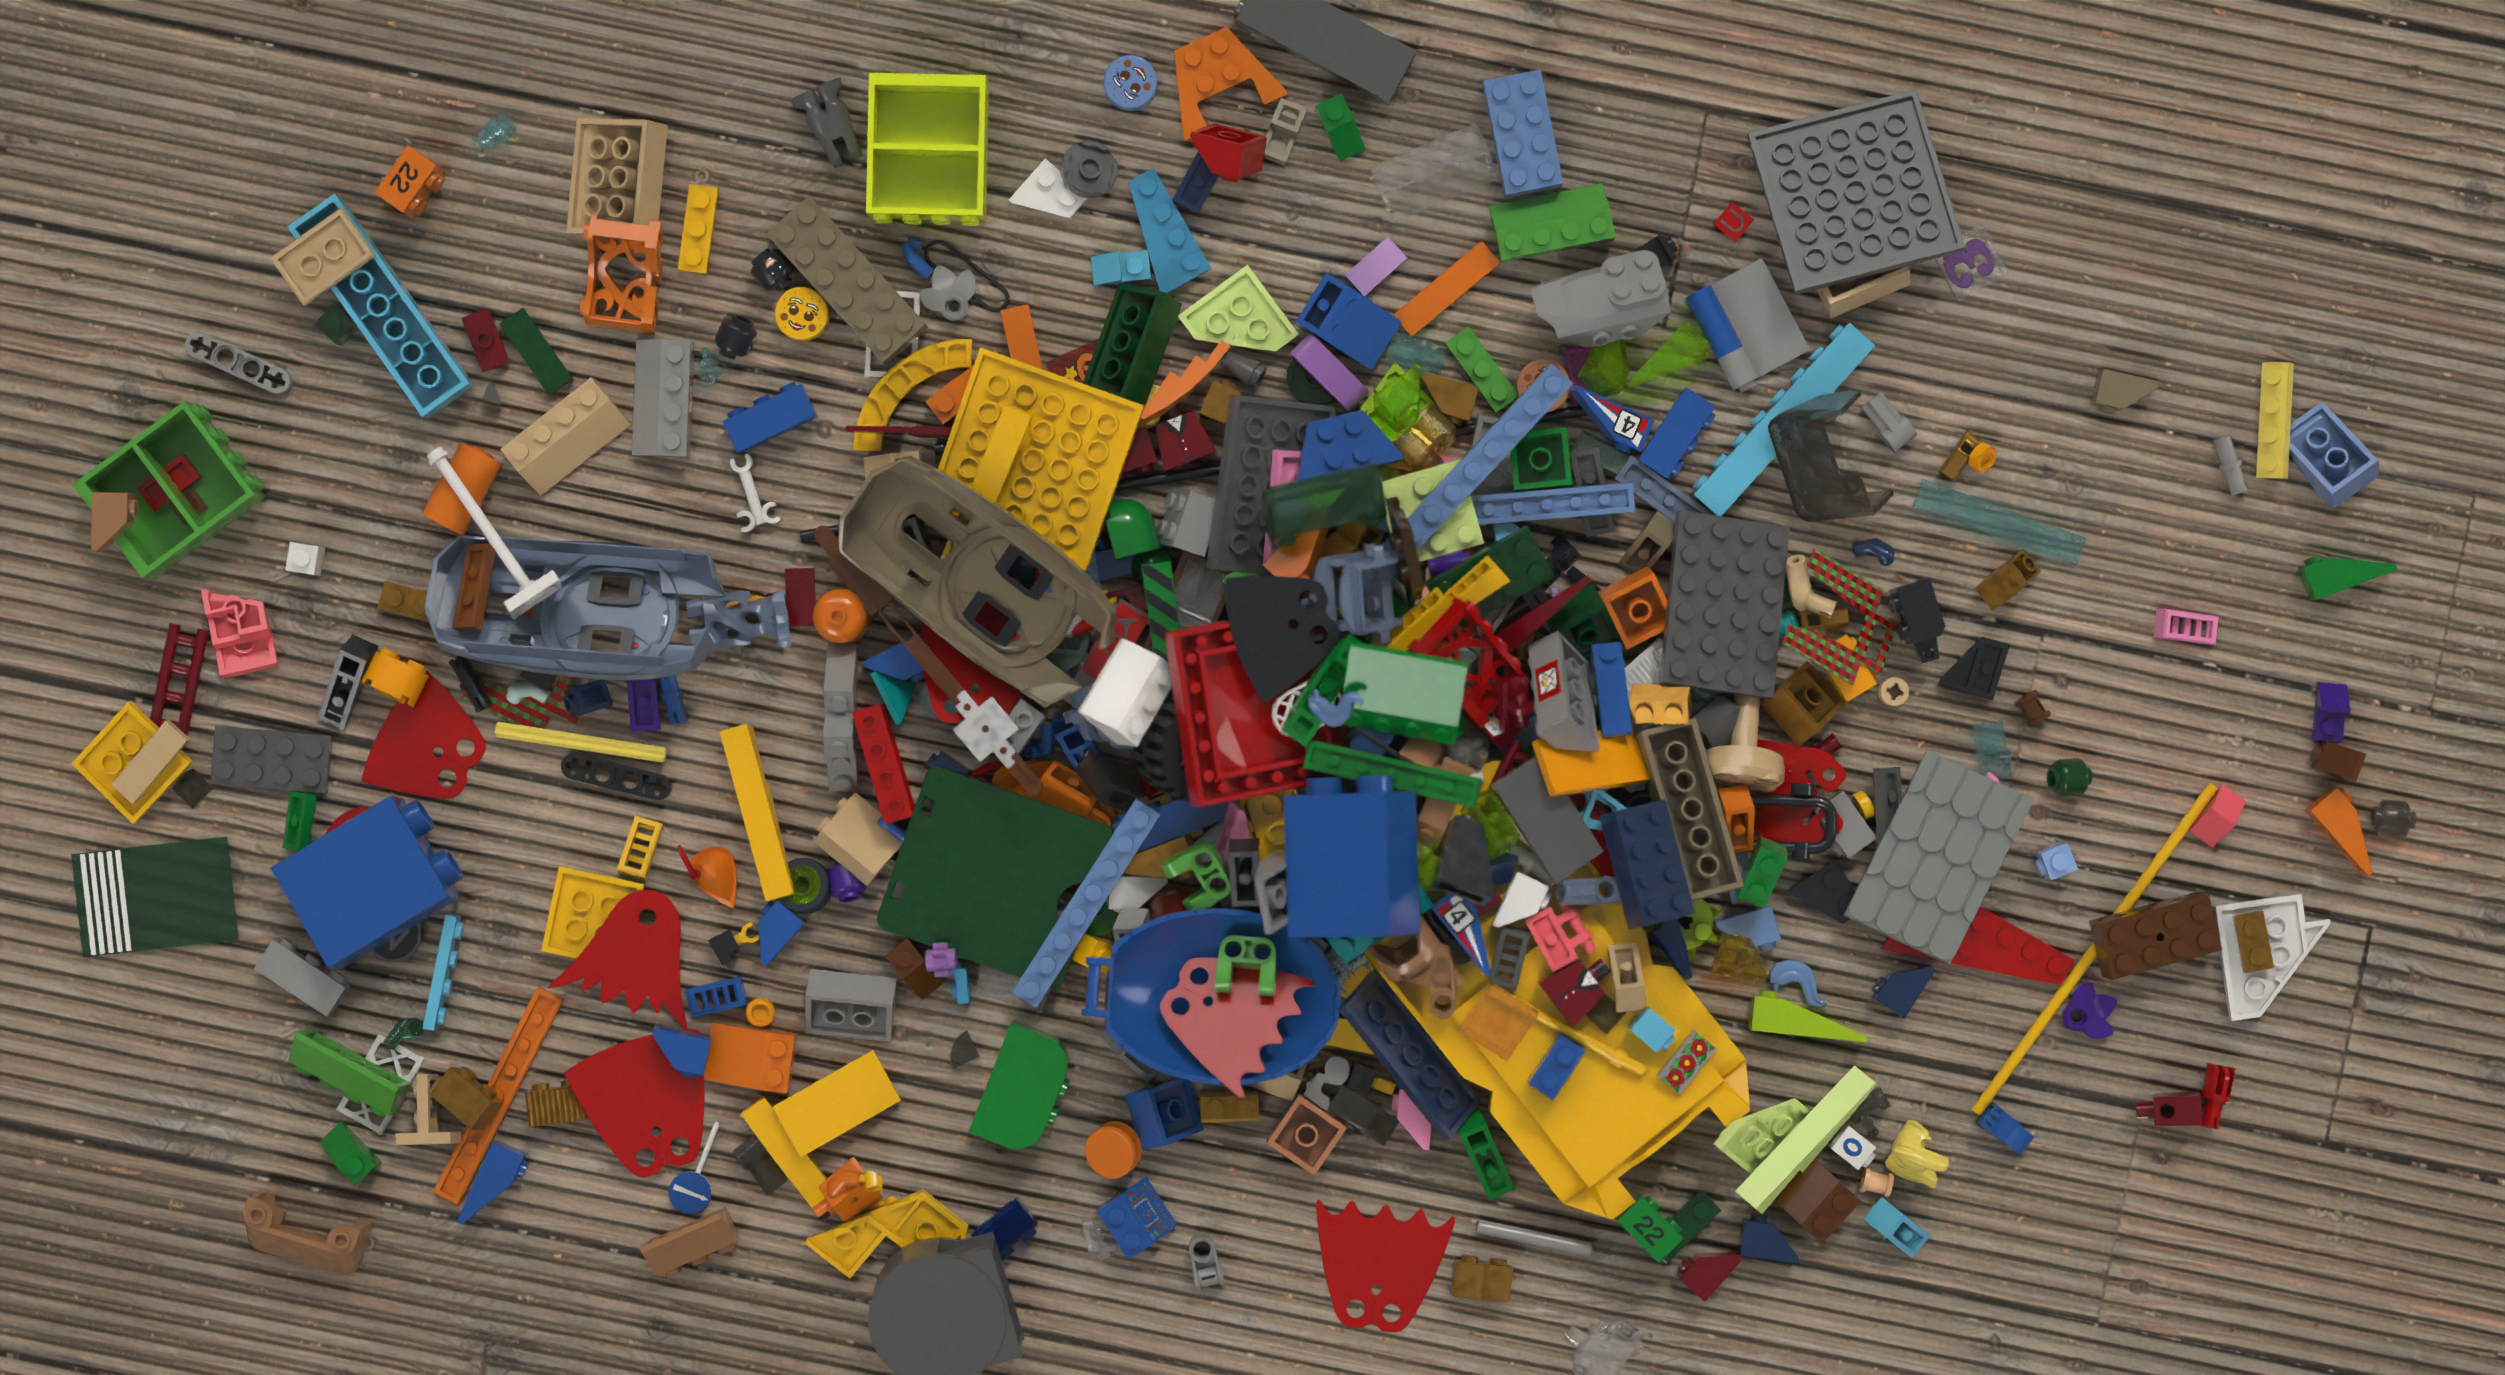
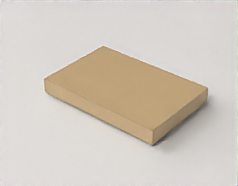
[270,208,376,306]

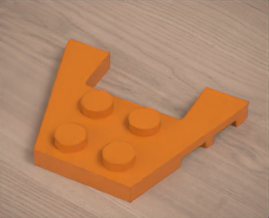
[1174,27,1288,142]

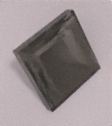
[172,768,214,809]
[1586,993,1627,1034]

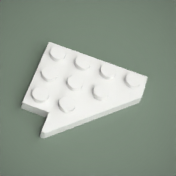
[2213,894,2331,1021]

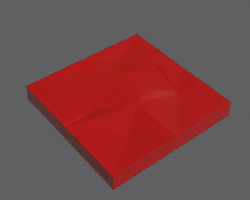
[1164,605,1352,807]

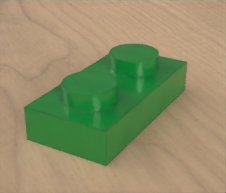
[282,791,316,851]

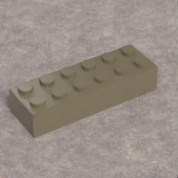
[766,195,928,366]
[1635,717,1744,902]

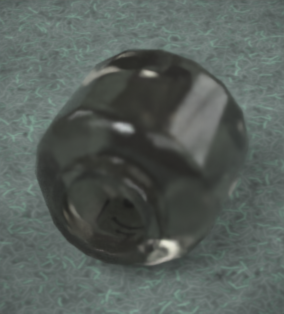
[2370,800,2416,838]

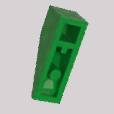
[2297,555,2398,601]
[1457,1106,1515,1200]

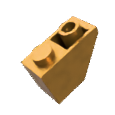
[1975,548,2041,611]

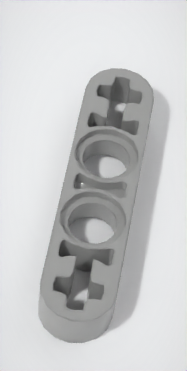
[185,332,293,395]

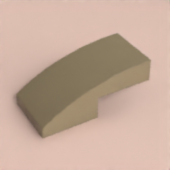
[1264,97,1308,166]

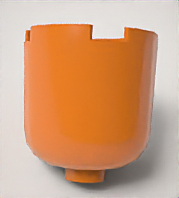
[812,587,872,644]

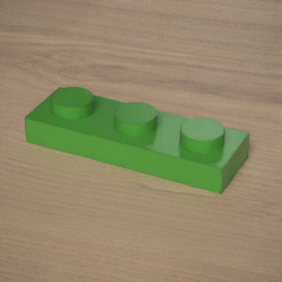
[1445,326,1519,413]

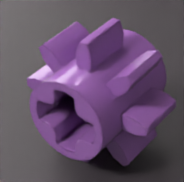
[925,942,957,978]

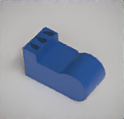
[1976,1102,2034,1155]

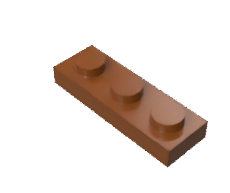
[452,544,496,632]

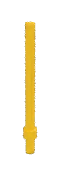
[1486,984,1647,1077]

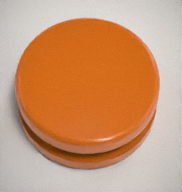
[1085,1121,1143,1179]

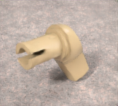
[1787,555,1837,619]

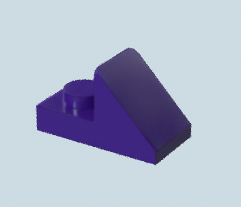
[2311,682,2351,742]

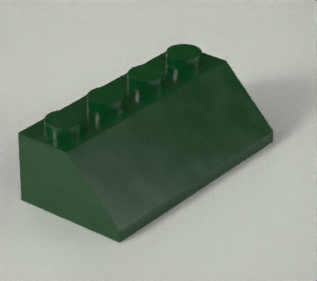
[1083,283,1182,406]

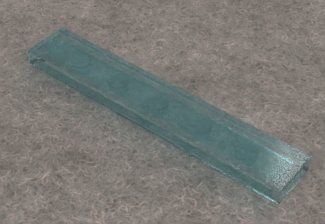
[1912,479,2086,565]

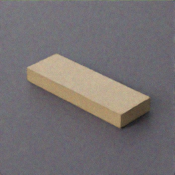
[111,720,190,804]

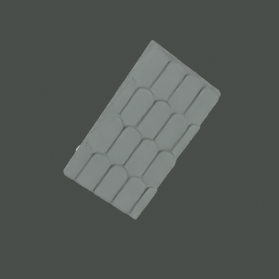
[1843,749,2034,965]

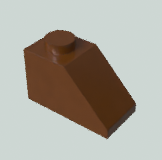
[2309,741,2366,781]
[884,938,945,1000]

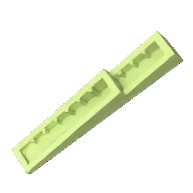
[1735,1065,1878,1214]

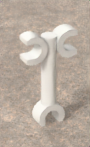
[730,454,781,533]

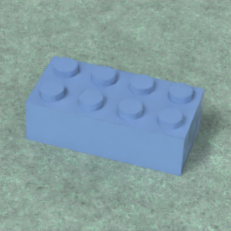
[1482,69,1563,198]

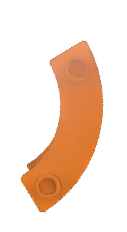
[580,214,663,335]

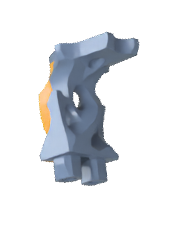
[686,590,791,651]

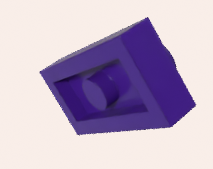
[626,678,661,732]

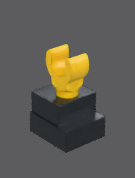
[708,922,759,966]
[1345,1060,1396,1095]

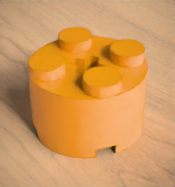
[360,647,429,708]

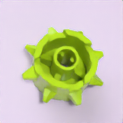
[1644,899,1722,959]

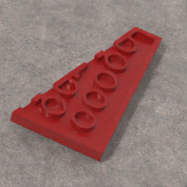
[1880,906,2075,985]

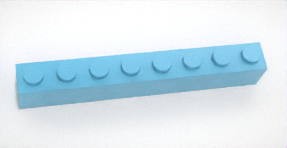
[1691,323,1875,516]

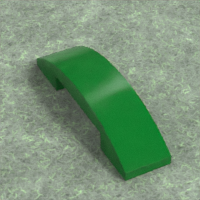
[1281,633,1364,747]

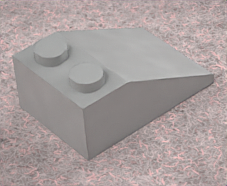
[1255,851,1288,934]

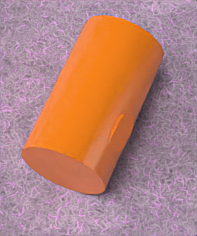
[422,441,503,536]

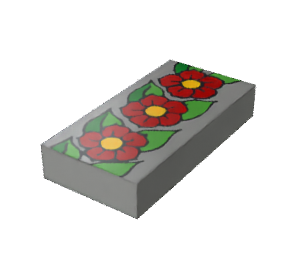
[1657,1030,1716,1094]

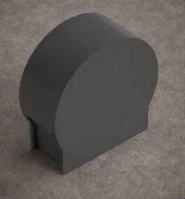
[868,1232,1025,1375]

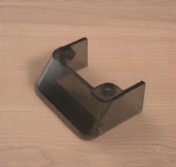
[1768,390,1894,522]

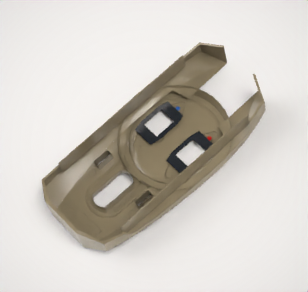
[839,456,1117,707]

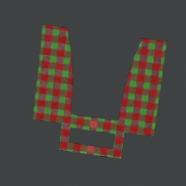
[1782,548,1896,686]

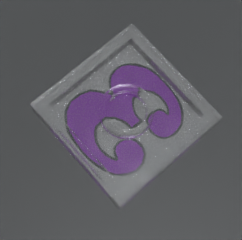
[1935,223,2009,302]

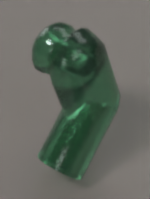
[383,1018,424,1050]

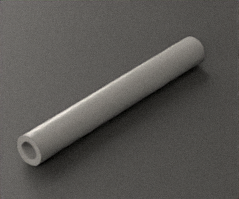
[1476,1219,1592,1257]

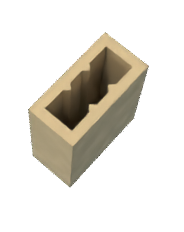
[814,792,903,886]

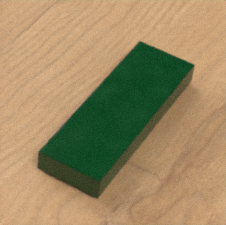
[499,308,573,395]

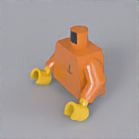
[812,1156,898,1222]

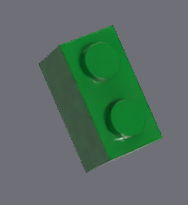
[1737,836,1788,908]

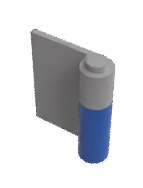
[1685,258,1810,393]

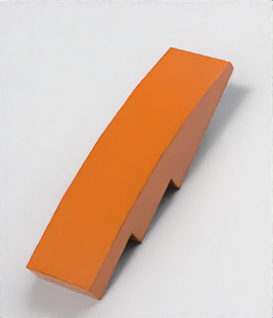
[1138,340,1231,427]

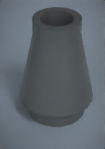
[1222,351,1267,388]

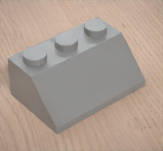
[805,969,897,1042]

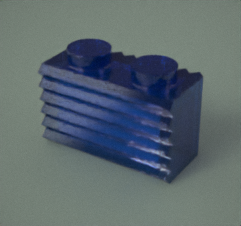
[971,1196,1039,1261]

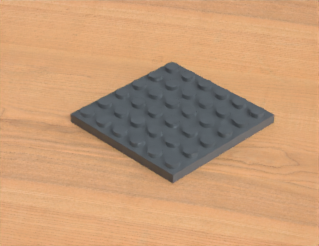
[1748,89,1965,295]

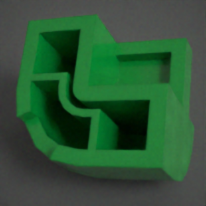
[1106,499,1161,560]

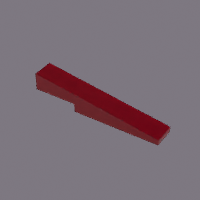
[1473,575,1592,685]

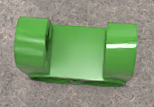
[1160,841,1231,911]
[1215,936,1277,997]

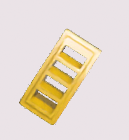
[617,816,663,882]

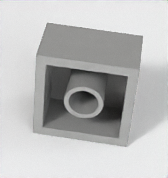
[1156,487,1216,557]

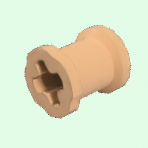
[1859,1167,1894,1199]

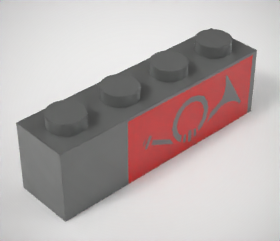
[1062,598,1149,705]

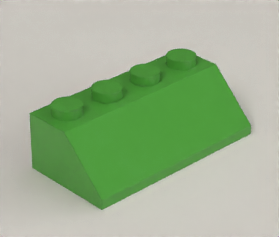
[1489,184,1616,263]
[288,1029,412,1117]

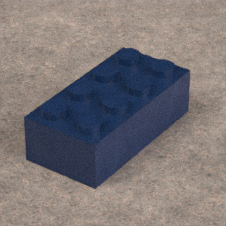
[1599,799,1695,930]

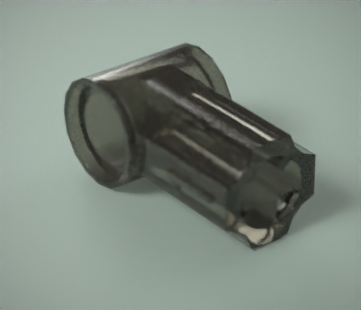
[733,1135,788,1195]

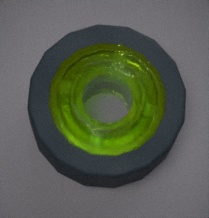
[779,858,831,914]

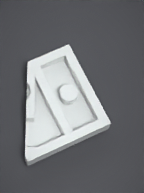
[1009,158,1088,219]

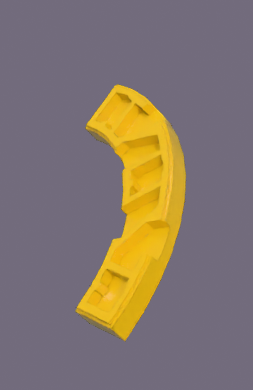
[853,339,972,452]

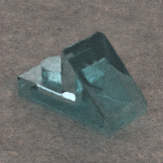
[1385,332,1449,376]
[1972,720,2011,779]

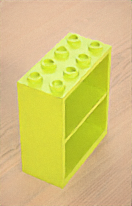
[866,73,989,226]

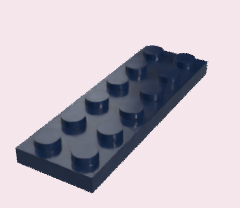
[1338,970,1482,1140]

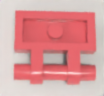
[1525,902,1597,973]

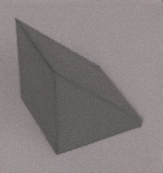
[483,380,503,406]

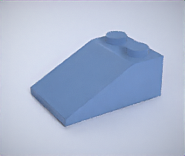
[2289,401,2379,509]

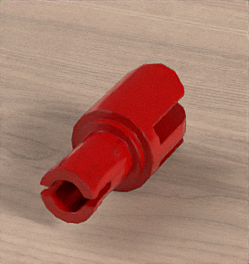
[2200,1063,2236,1130]

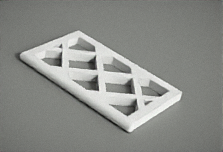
[336,1034,424,1135]

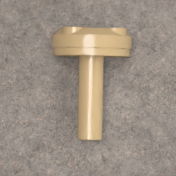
[1705,694,1785,794]

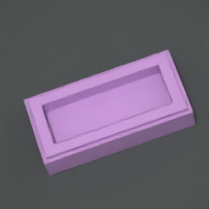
[1345,237,1407,297]

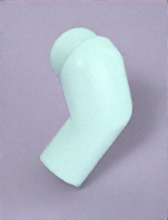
[506,680,551,704]

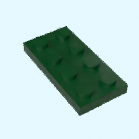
[1424,525,1555,634]

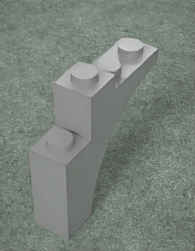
[823,644,859,792]

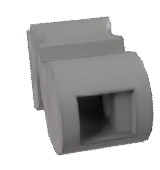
[1303,1055,1350,1111]

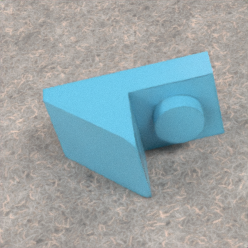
[1091,250,1151,286]

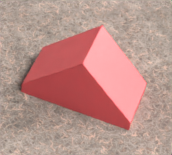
[2188,784,2246,848]

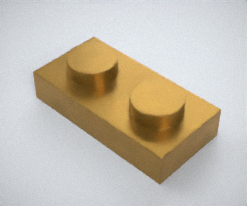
[377,581,429,623]
[2233,910,2274,973]

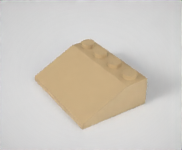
[566,118,668,235]

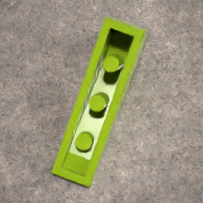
[1748,990,1867,1043]

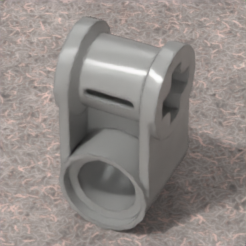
[1189,1233,1225,1291]

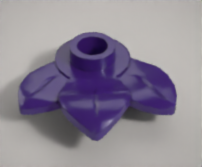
[2062,982,2117,1039]

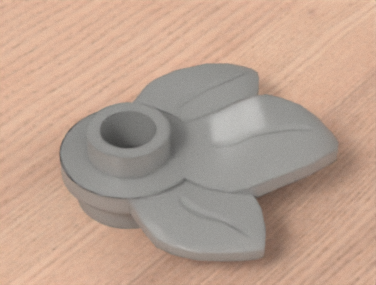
[919,265,976,321]

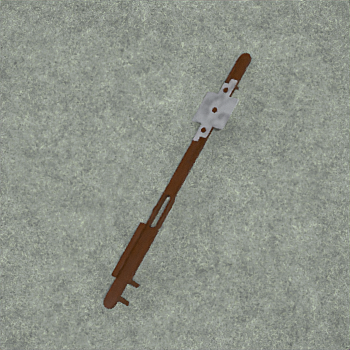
[814,525,1043,796]

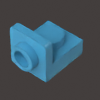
[950,962,971,1004]

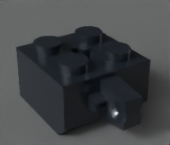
[1886,578,1945,663]

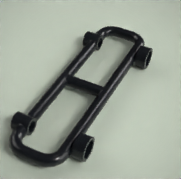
[1624,783,1837,859]

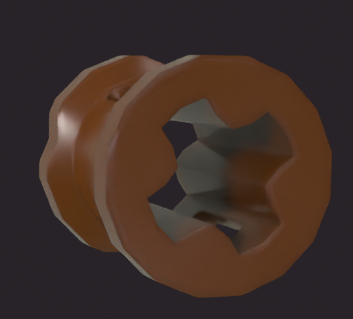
[2014,689,2051,727]

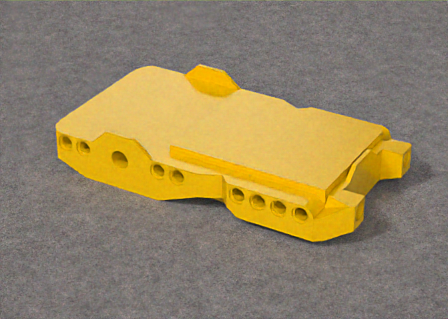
[1364,760,1750,1220]

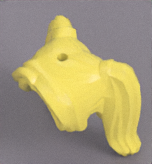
[1885,1120,1949,1188]

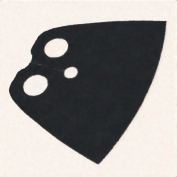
[1225,576,1339,703]

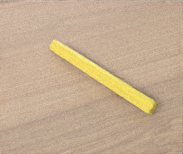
[495,722,667,762]

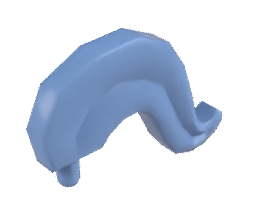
[1308,690,1364,727]
[1769,959,1827,1008]

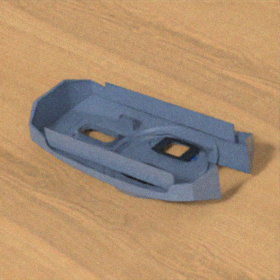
[424,535,725,680]

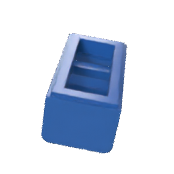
[685,975,748,1018]

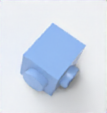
[2034,842,2078,880]

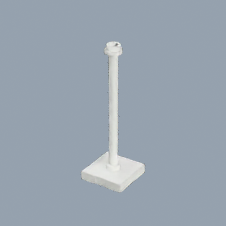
[427,447,562,620]

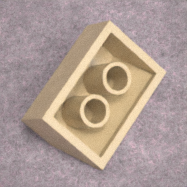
[1817,266,1910,319]

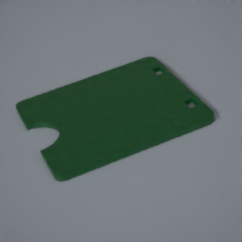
[877,766,1114,989]

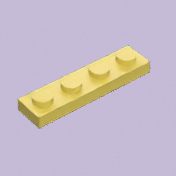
[2256,362,2294,479]

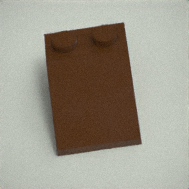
[1775,1159,1861,1244]

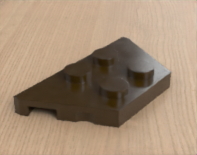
[1386,496,1424,609]

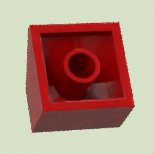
[1190,123,1267,182]

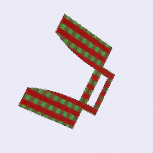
[461,607,598,729]

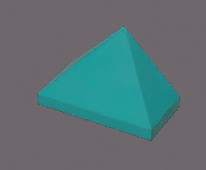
[870,671,916,725]

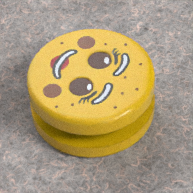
[775,287,830,342]

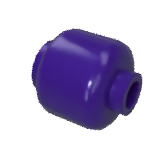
[827,861,867,902]

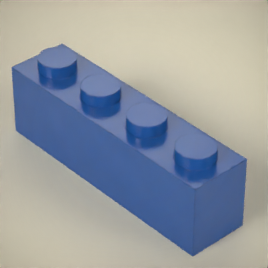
[1112,796,1229,853]

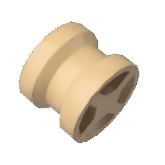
[1877,677,1909,706]

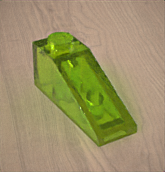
[1624,321,1711,389]

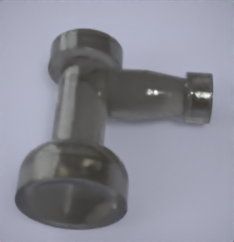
[1850,1087,1891,1138]

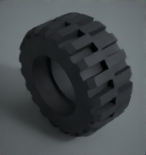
[1133,688,1190,802]

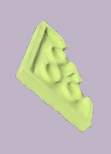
[1178,264,1299,352]
[1714,1098,1811,1174]

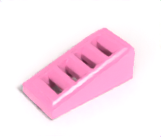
[2154,609,2219,645]

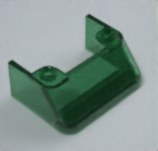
[1260,464,1387,549]

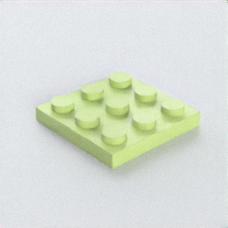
[1376,459,1484,562]

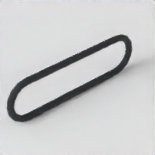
[924,240,1010,313]

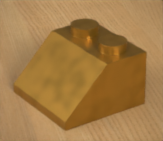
[1760,660,1845,747]

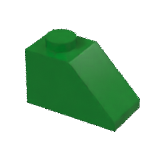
[1315,93,1366,162]
[320,1121,382,1185]

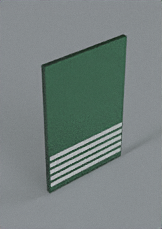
[71,836,239,957]

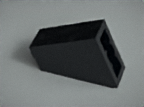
[1430,815,1494,907]

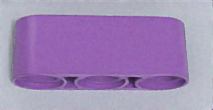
[1290,333,1369,412]

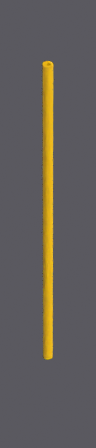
[1971,783,2218,1116]

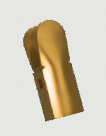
[1938,429,1984,482]
[1795,607,1849,630]

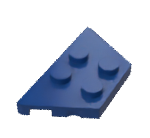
[1295,410,1404,487]

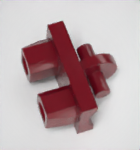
[1494,674,1534,733]

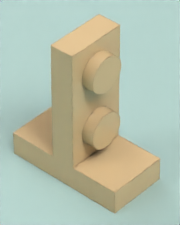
[396,1074,461,1145]

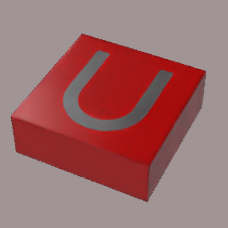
[1713,202,1754,243]

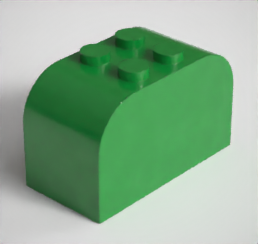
[968,1019,1070,1149]

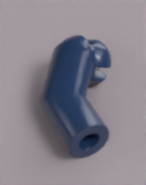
[1852,538,1895,566]

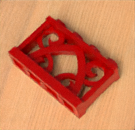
[1407,597,1526,729]
[852,704,915,824]

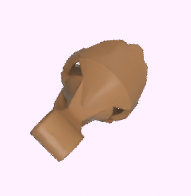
[1367,915,1464,1018]

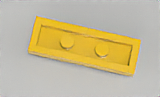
[678,184,719,275]

